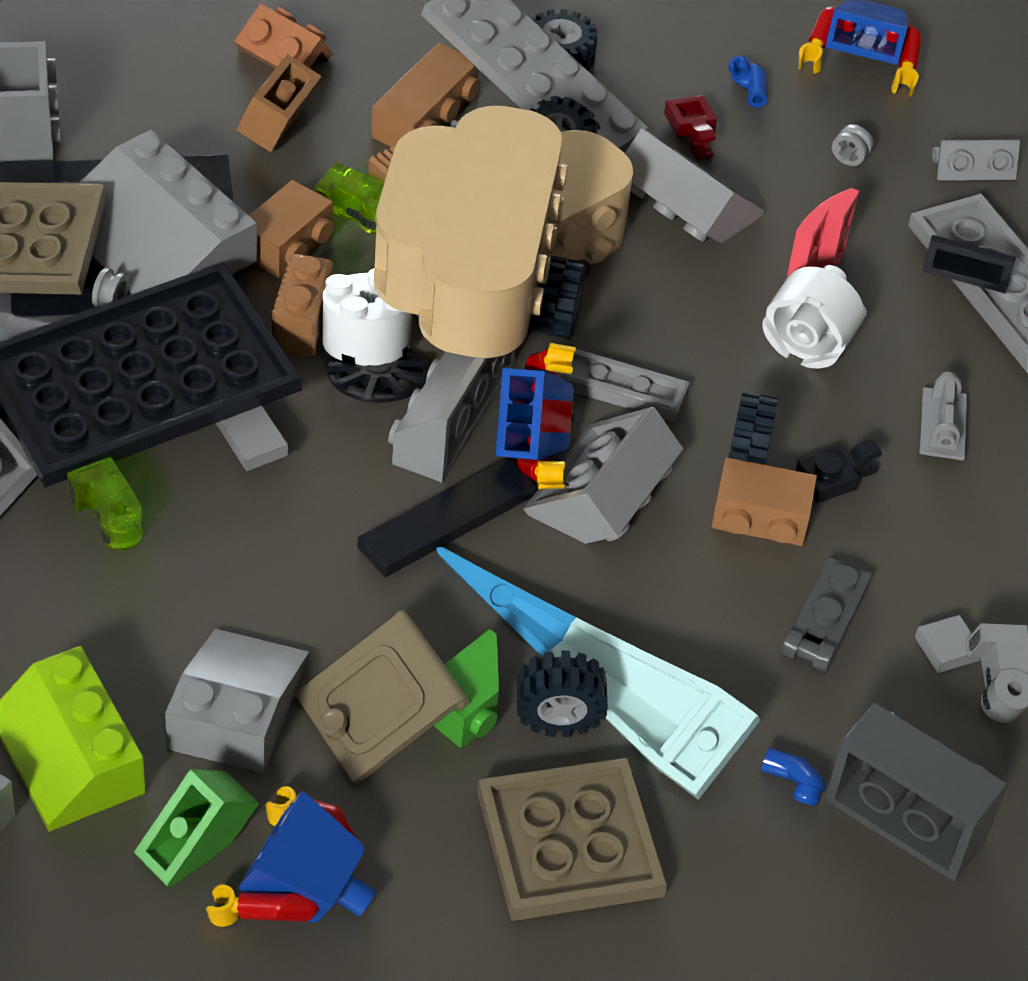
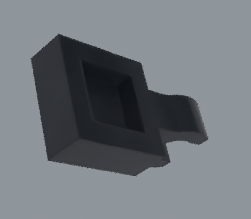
[796,440,882,503]

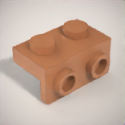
[234,3,333,69]

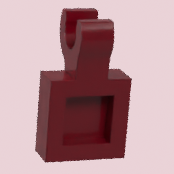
[664,95,717,160]

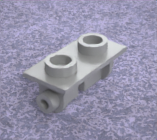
[932,140,1020,181]
[919,372,967,461]

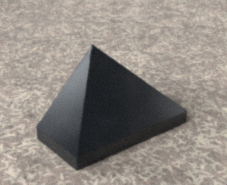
[922,235,1016,293]

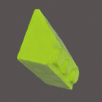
[0,646,145,832]

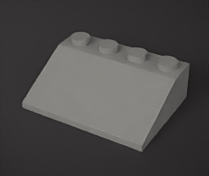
[79,130,257,295]

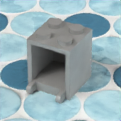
[0,41,61,163]

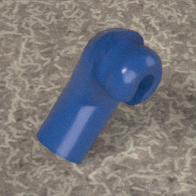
[728,56,767,108]
[761,747,826,806]

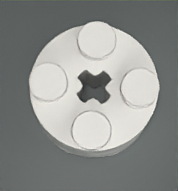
[763,265,867,368]
[323,268,412,366]

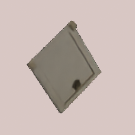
[294,610,470,785]

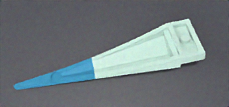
[436,547,760,800]

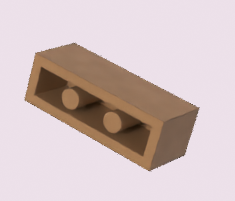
[371,43,481,147]

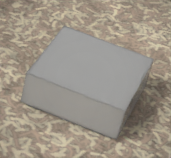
[915,615,980,673]

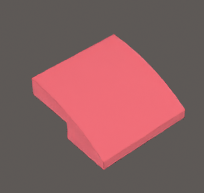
[786,188,859,279]

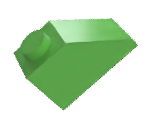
[434,629,499,749]
[134,769,259,886]

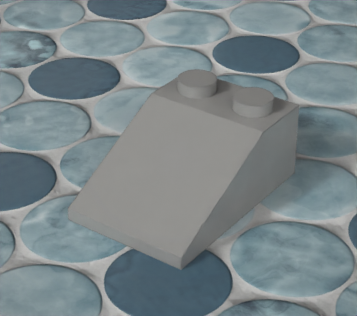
[165,629,309,774]

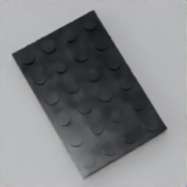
[0,262,302,488]

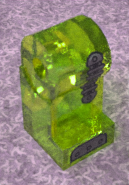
[315,162,384,234]
[67,456,143,551]

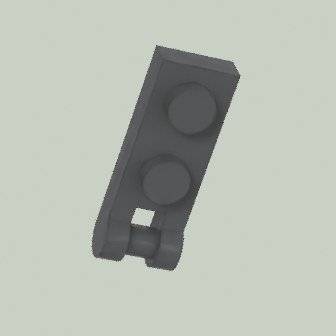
[781,557,872,673]

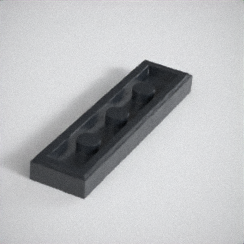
[357,457,536,578]

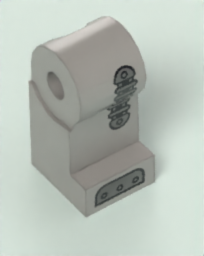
[966,623,1028,723]

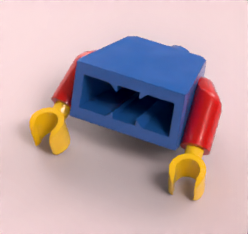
[798,0,922,97]
[495,343,576,489]
[206,786,376,927]

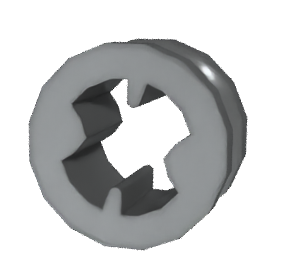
[832,125,873,166]
[92,268,130,306]

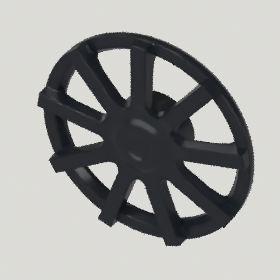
[328,346,429,403]

